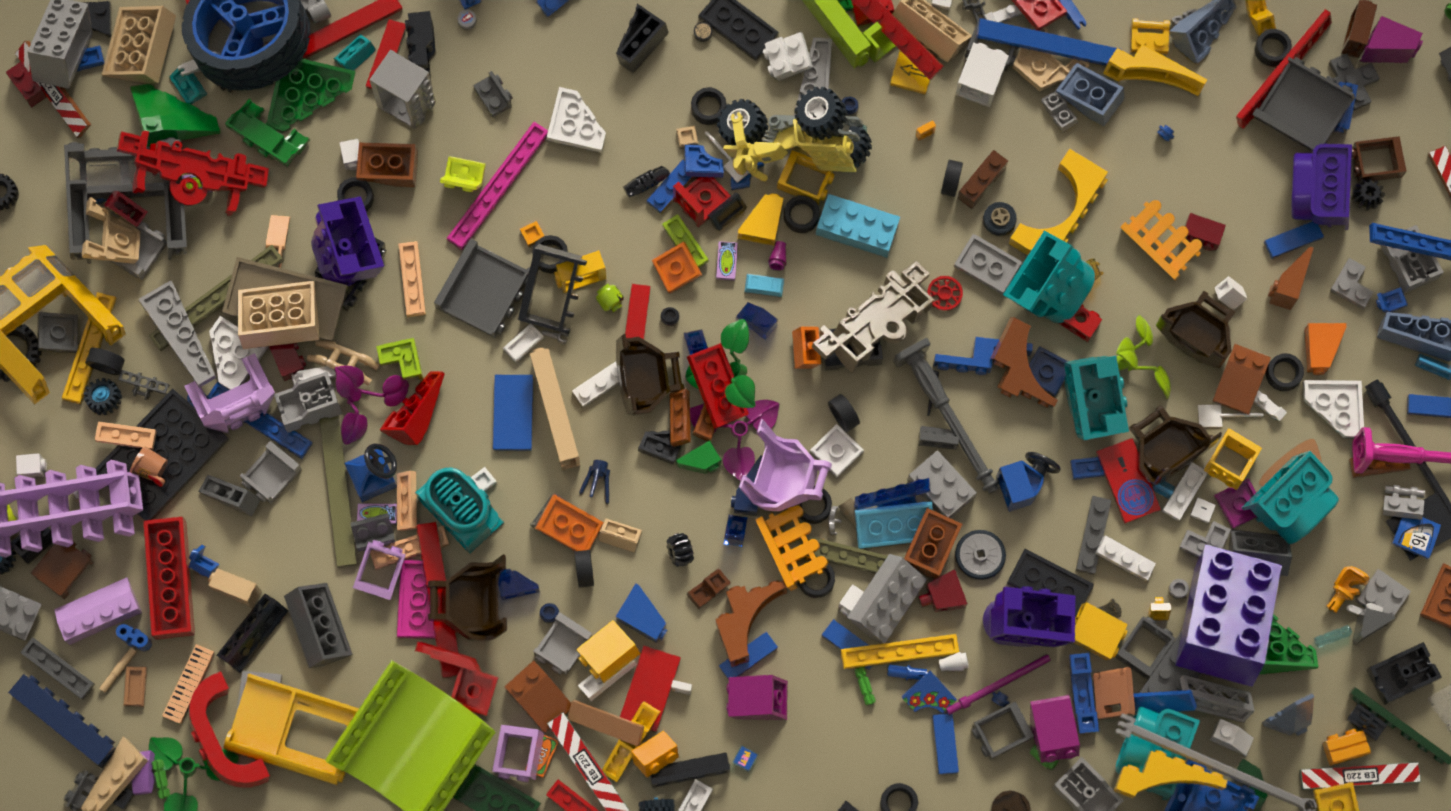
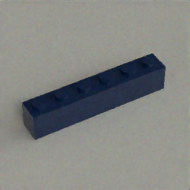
[8,674,116,768]

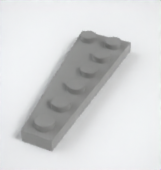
[794,37,832,116]
[138,281,216,388]

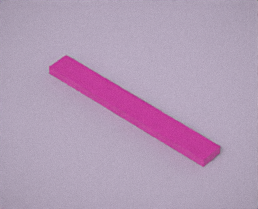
[447,122,548,250]

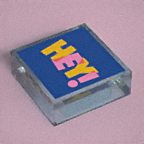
[732,745,759,772]

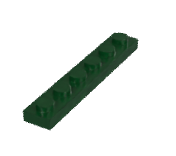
[1350,686,1451,765]

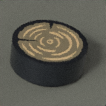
[694,22,712,42]

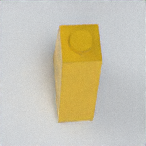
[738,193,783,246]

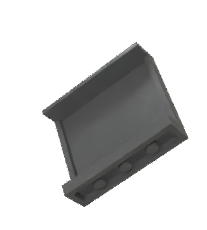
[1253,57,1355,152]
[434,238,530,338]

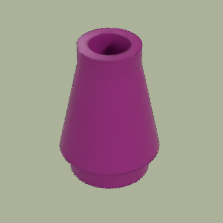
[768,241,787,271]

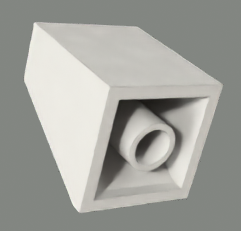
[955,43,1009,107]

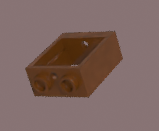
[1341,0,1377,58]
[1351,136,1407,183]

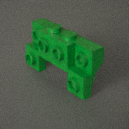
[225,99,310,167]

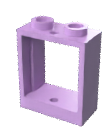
[353,540,406,600]
[492,725,544,782]

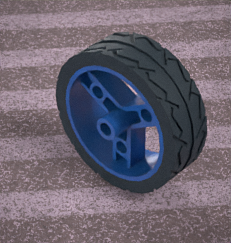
[182,0,311,91]

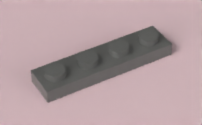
[1075,496,1111,575]
[20,637,95,700]

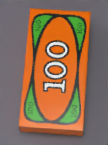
[525,735,559,778]

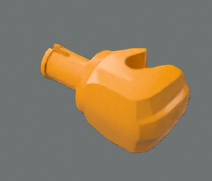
[1326,566,1370,614]

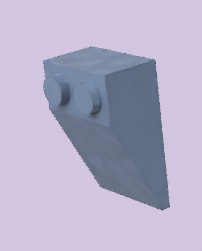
[1056,63,1125,126]

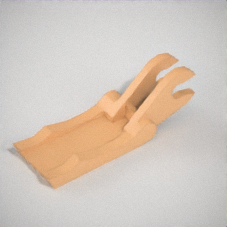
[266,215,290,268]

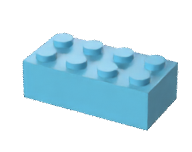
[816,194,900,258]

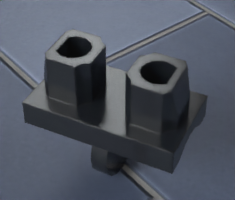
[1346,703,1387,741]

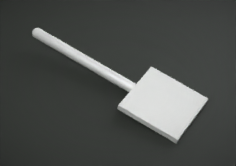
[705,131,749,183]
[1198,405,1264,428]

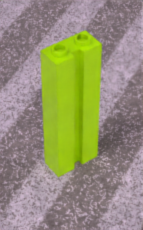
[802,0,871,68]

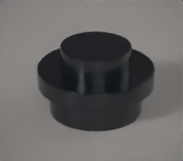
[660,307,679,326]

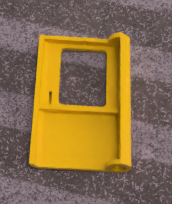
[223,673,359,785]

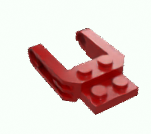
[415,642,499,716]

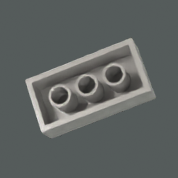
[847,554,927,644]

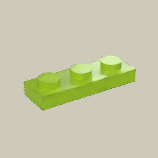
[662,214,709,268]

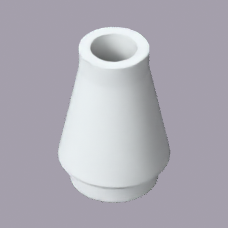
[939,652,969,671]

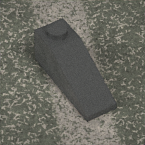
[198,475,261,517]

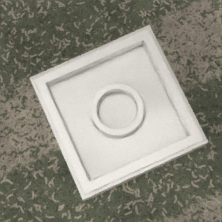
[810,424,864,478]

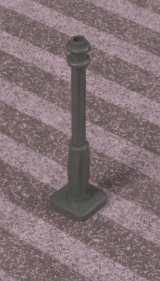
[893,338,1000,494]

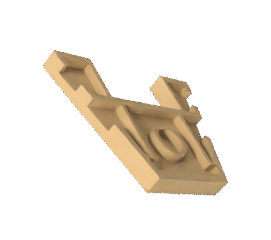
[1012,26,1090,91]
[82,197,141,264]

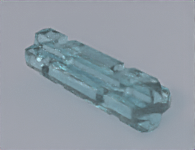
[1314,625,1352,647]

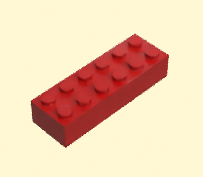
[144,516,195,640]

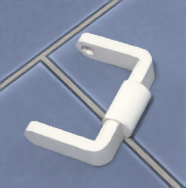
[1347,603,1383,615]

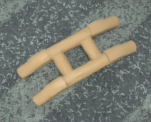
[307,339,380,386]

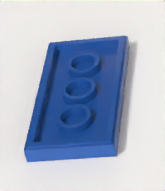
[493,375,533,451]

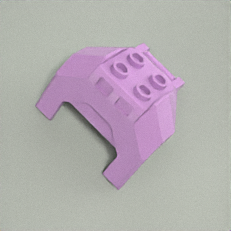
[184,353,275,433]
[739,419,832,511]

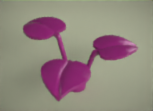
[335,365,409,445]
[690,400,780,481]

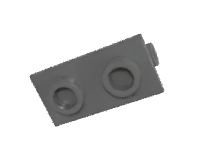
[63,770,97,811]

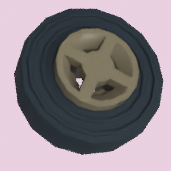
[983,202,1017,236]

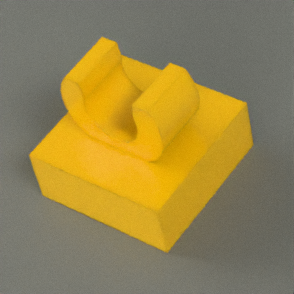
[1148,597,1171,620]

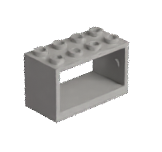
[27,0,93,89]
[370,50,436,129]

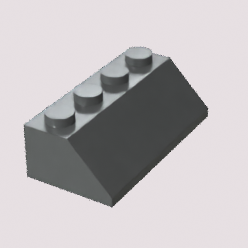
[284,583,353,668]

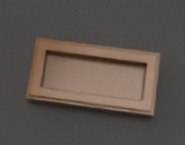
[124,666,147,707]

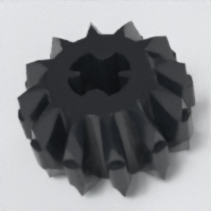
[1352,178,1385,211]
[666,533,694,567]

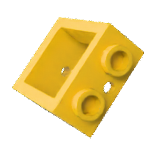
[777,150,835,206]
[554,251,607,293]
[1203,428,1262,490]

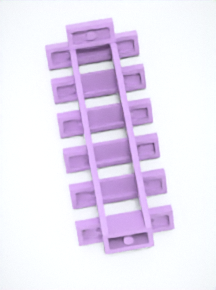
[0,460,143,557]

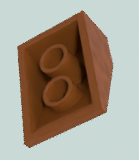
[356,142,418,187]
[1268,246,1314,310]
[1213,344,1271,415]
[904,508,962,580]
[504,660,571,733]

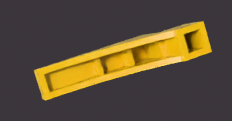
[1103,44,1207,96]
[1114,750,1228,799]

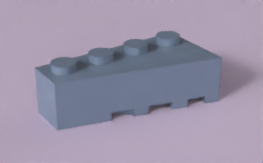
[1376,312,1451,362]

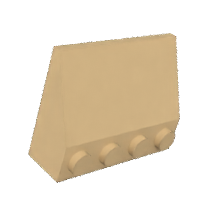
[101,6,176,84]
[238,281,319,349]

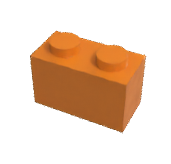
[792,326,821,369]

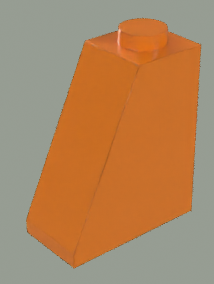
[1305,323,1347,375]

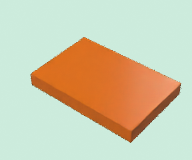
[535,494,604,551]

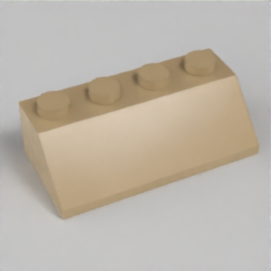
[893,0,972,62]

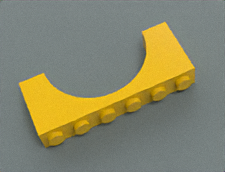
[1009,149,1108,256]

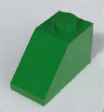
[676,441,721,474]

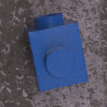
[1376,287,1408,313]
[189,545,219,578]

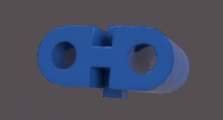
[116,624,152,651]

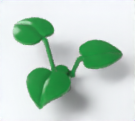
[685,319,756,408]
[149,737,239,811]

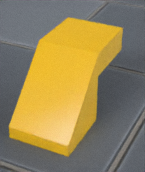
[1245,0,1276,36]

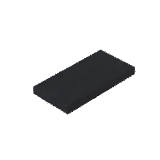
[698,0,779,61]
[1007,549,1094,617]

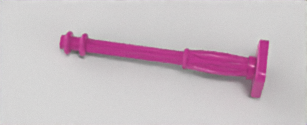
[1352,427,1451,474]

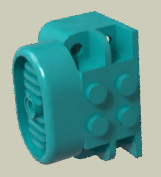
[1003,230,1095,323]
[1064,355,1129,440]
[1242,451,1339,544]
[415,467,504,554]
[1115,707,1200,801]

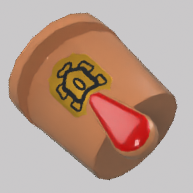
[129,446,168,487]

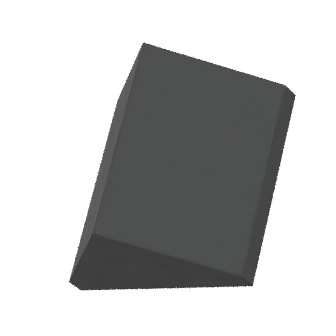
[1352,608,1395,645]

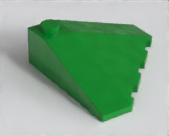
[266,58,356,131]
[130,84,220,147]
[1259,614,1319,675]

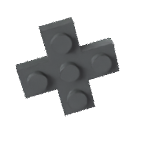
[1329,53,1380,111]

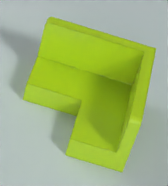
[863,22,896,63]
[376,338,423,380]

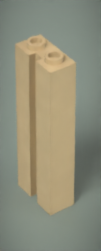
[530,348,580,471]

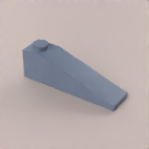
[1169,0,1236,64]
[1262,693,1314,736]

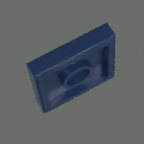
[1029,346,1068,398]

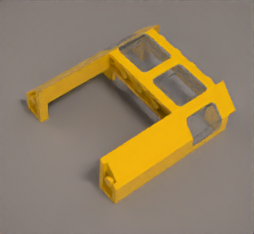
[0,245,126,405]

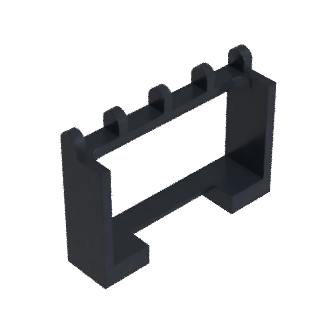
[518,244,587,334]

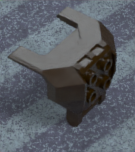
[1156,291,1236,368]
[616,334,685,415]
[1129,405,1222,485]
[428,554,507,641]

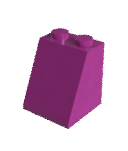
[1360,16,1423,63]
[726,675,788,720]
[1030,695,1080,763]

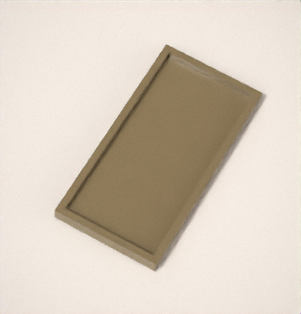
[222,257,348,341]

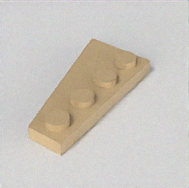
[81,736,148,811]

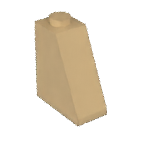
[208,568,262,609]

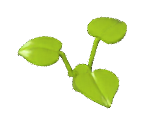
[1116,315,1171,399]

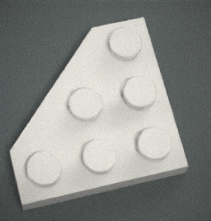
[547,87,606,153]
[209,316,268,390]
[1303,380,1364,438]

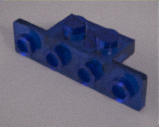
[855,478,930,510]

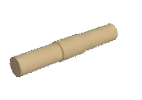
[99,647,137,693]

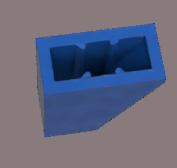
[616,583,668,643]

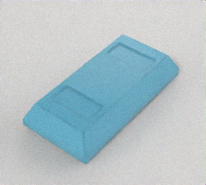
[744,274,784,297]

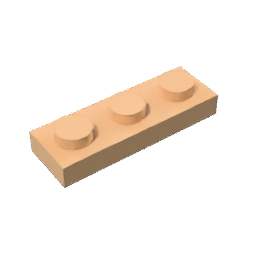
[95,422,157,450]
[397,471,417,531]

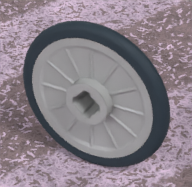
[955,530,1006,580]

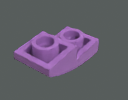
[132,750,155,795]

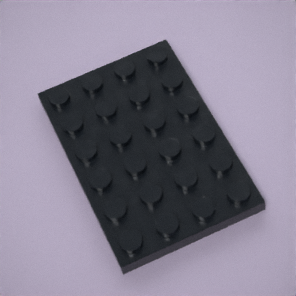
[95,388,229,521]

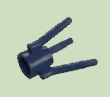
[579,460,610,504]

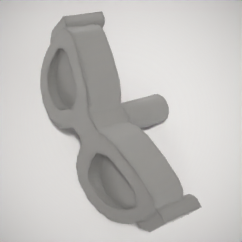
[1170,8,1197,25]
[828,506,841,535]

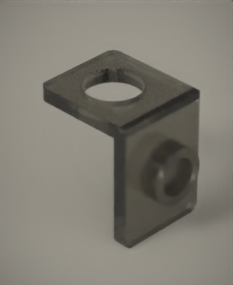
[1098,599,1122,619]

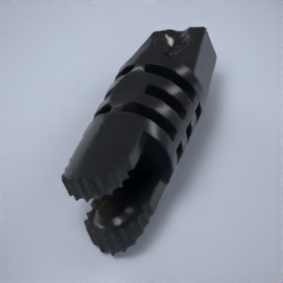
[623,166,670,198]

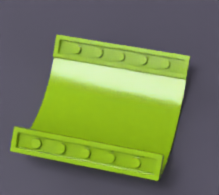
[325,660,496,811]

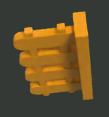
[1120,200,1202,281]
[755,505,828,591]

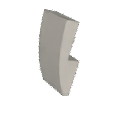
[1041,91,1078,132]

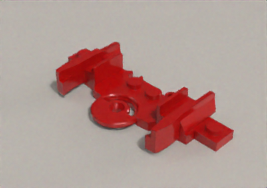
[117,131,269,216]

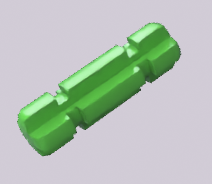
[855,667,876,705]
[151,759,170,799]

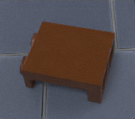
[31,541,94,600]

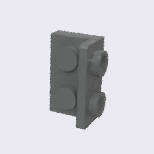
[473,71,513,117]
[918,426,959,450]
[350,513,395,552]

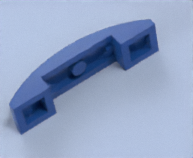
[1069,653,1099,734]

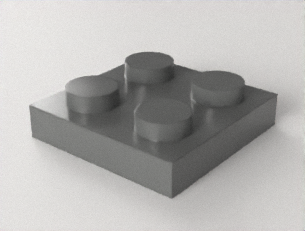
[37,312,78,353]

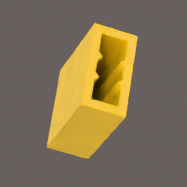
[1074,602,1128,660]
[576,620,640,683]

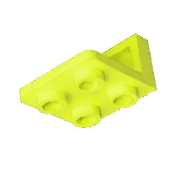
[440,156,486,192]

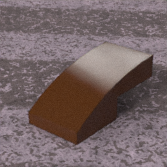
[686,568,731,610]

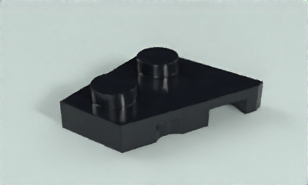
[82,1,112,37]
[638,430,682,465]

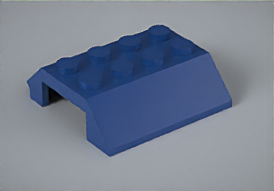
[1164,759,1259,811]

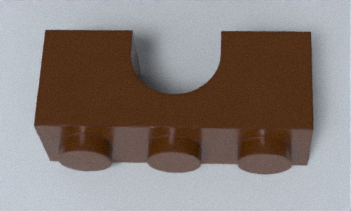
[957,150,1008,209]

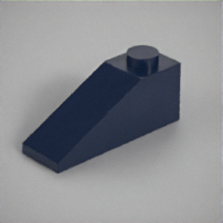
[731,455,763,516]

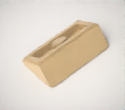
[598,518,642,552]

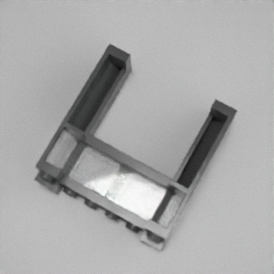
[64,138,187,264]

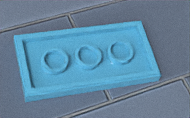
[854,501,933,549]

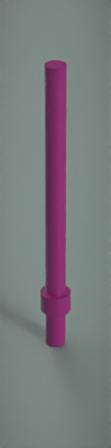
[946,654,1051,715]

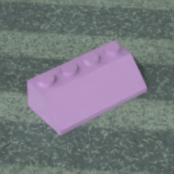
[54,577,142,645]

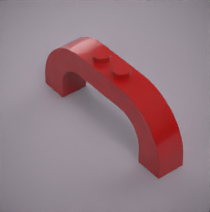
[189,671,270,788]

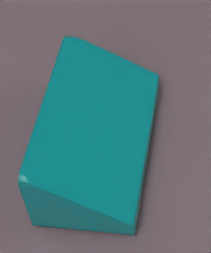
[334,34,376,71]
[169,68,207,105]

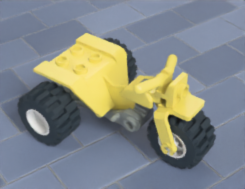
[717,87,872,182]

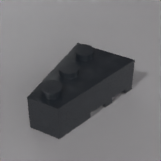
[616,3,669,73]

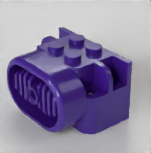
[1291,144,1352,230]
[311,196,384,286]
[983,587,1075,647]

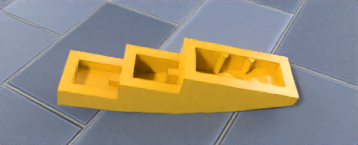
[602,702,660,782]

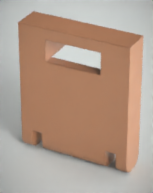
[1093,667,1135,720]

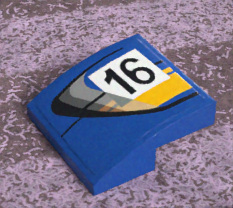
[1391,517,1441,559]

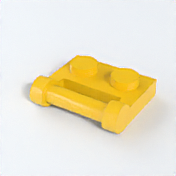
[1131,18,1170,54]

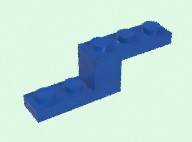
[933,337,1033,375]

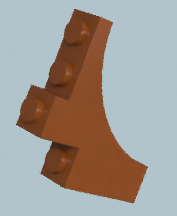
[990,317,1058,408]
[715,580,787,667]

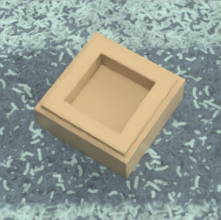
[676,126,698,149]

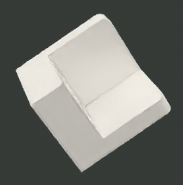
[1214,276,1247,310]

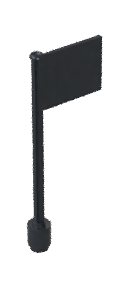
[1365,379,1451,561]

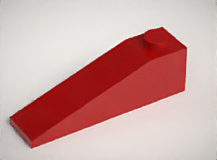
[380,371,445,445]

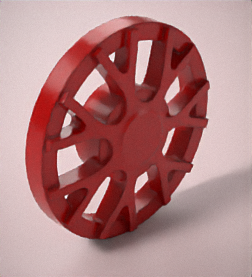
[927,276,963,311]

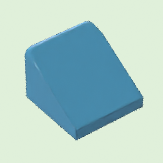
[1153,481,1175,499]

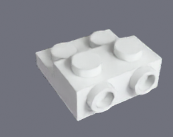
[763,32,813,81]

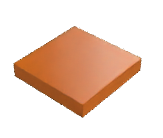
[652,242,702,294]

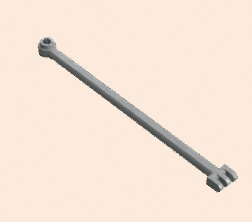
[1115,714,1317,811]

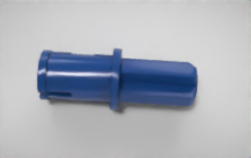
[887,665,927,681]

